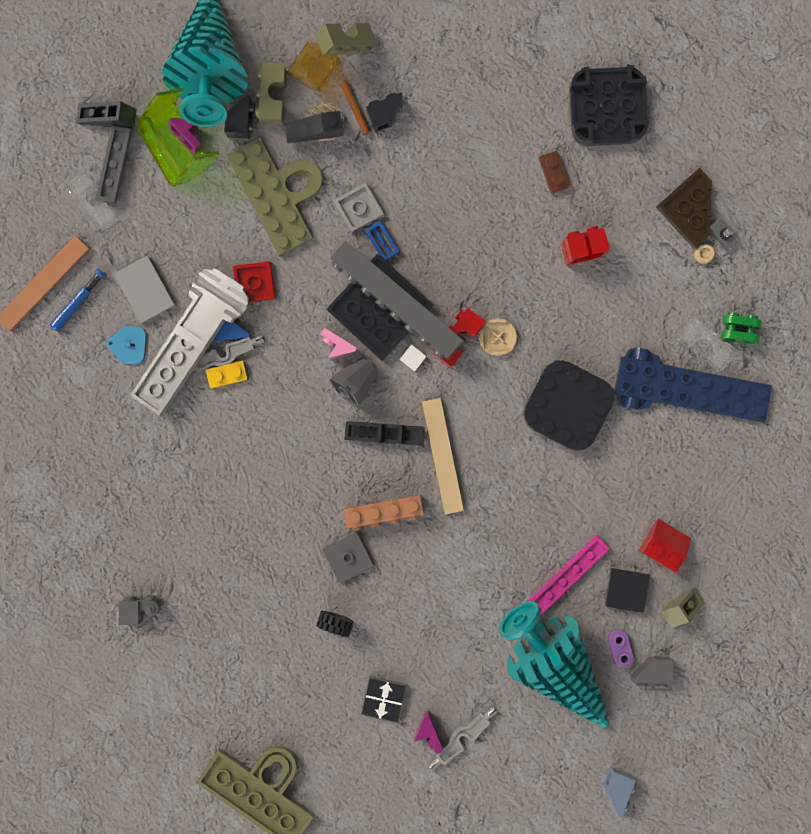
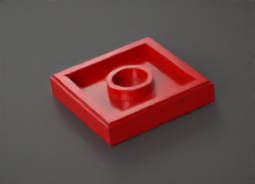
[233,261,276,303]

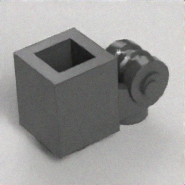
[119,595,161,625]

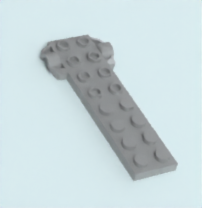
[130,268,249,417]

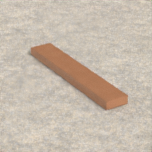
[0,236,90,332]

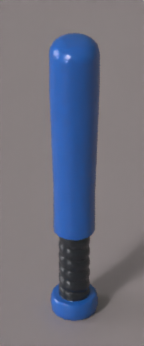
[50,268,107,332]

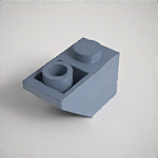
[603,767,636,817]

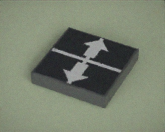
[361,676,407,723]

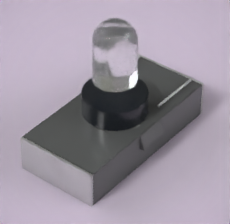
[710,218,741,252]

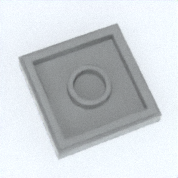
[333,182,385,234]

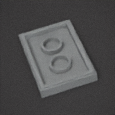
[114,256,176,324]

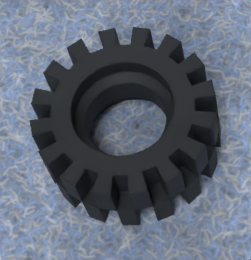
[316,610,354,637]

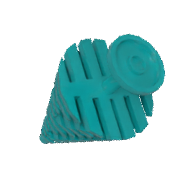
[161,0,248,127]
[499,601,610,728]

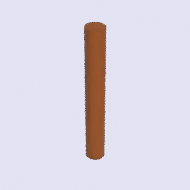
[340,80,370,135]

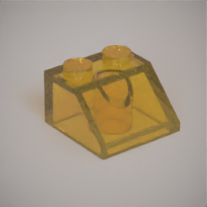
[287,42,342,92]

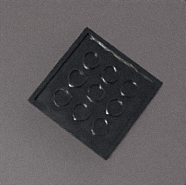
[326,253,434,361]

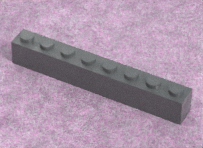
[330,240,463,360]

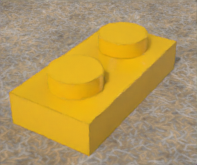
[206,361,248,389]

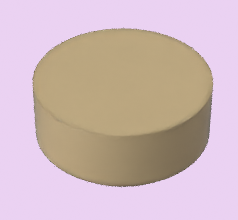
[694,244,715,264]

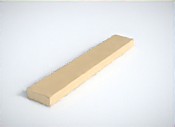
[422,398,464,514]

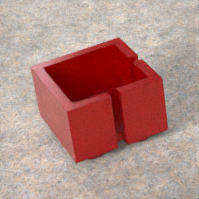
[561,226,610,266]

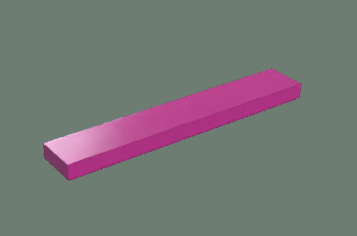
[528,535,610,616]

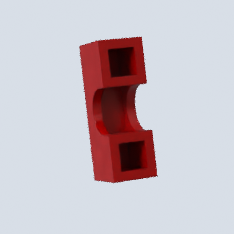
[432,308,486,368]

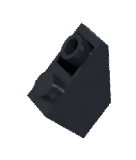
[366,93,403,133]
[224,95,255,139]

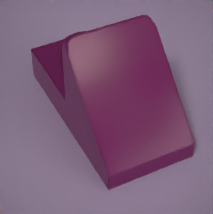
[168,118,201,156]
[414,711,443,754]

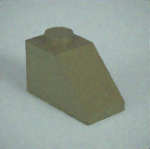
[661,587,705,628]

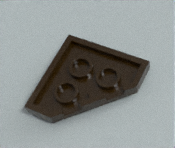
[656,168,712,249]

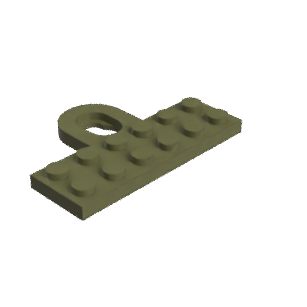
[227,138,322,257]
[196,746,314,834]

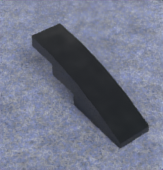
[344,421,425,446]

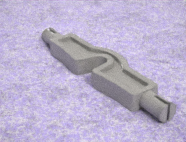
[193,335,265,372]
[428,706,498,771]

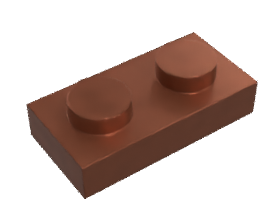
[538,151,569,194]

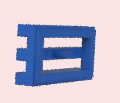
[364,220,401,262]

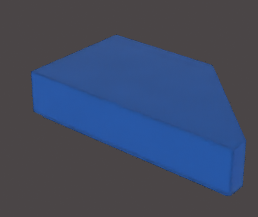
[214,321,250,342]

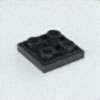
[605,568,650,613]

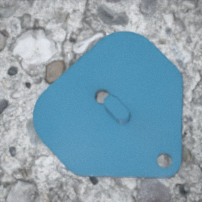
[106,326,146,364]

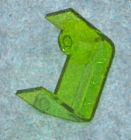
[137,88,220,187]

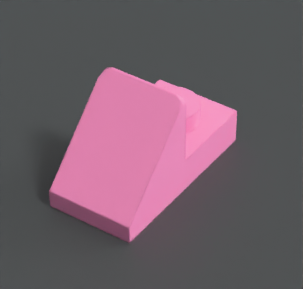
[321,328,358,359]

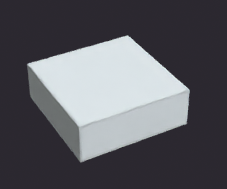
[400,345,426,372]

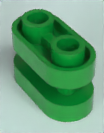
[720,312,762,344]

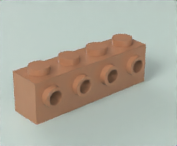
[343,494,423,531]

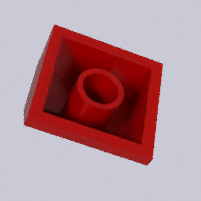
[638,518,691,573]

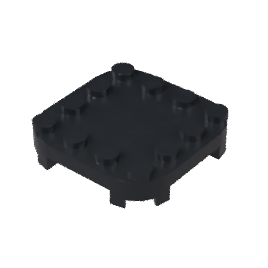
[569,64,650,146]
[523,360,615,450]

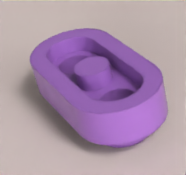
[608,629,633,668]

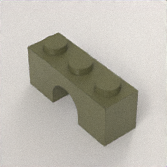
[315,23,377,57]
[255,62,287,125]

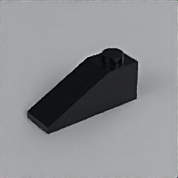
[76,101,137,128]
[285,111,344,144]

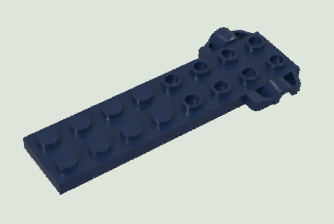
[614,348,772,423]

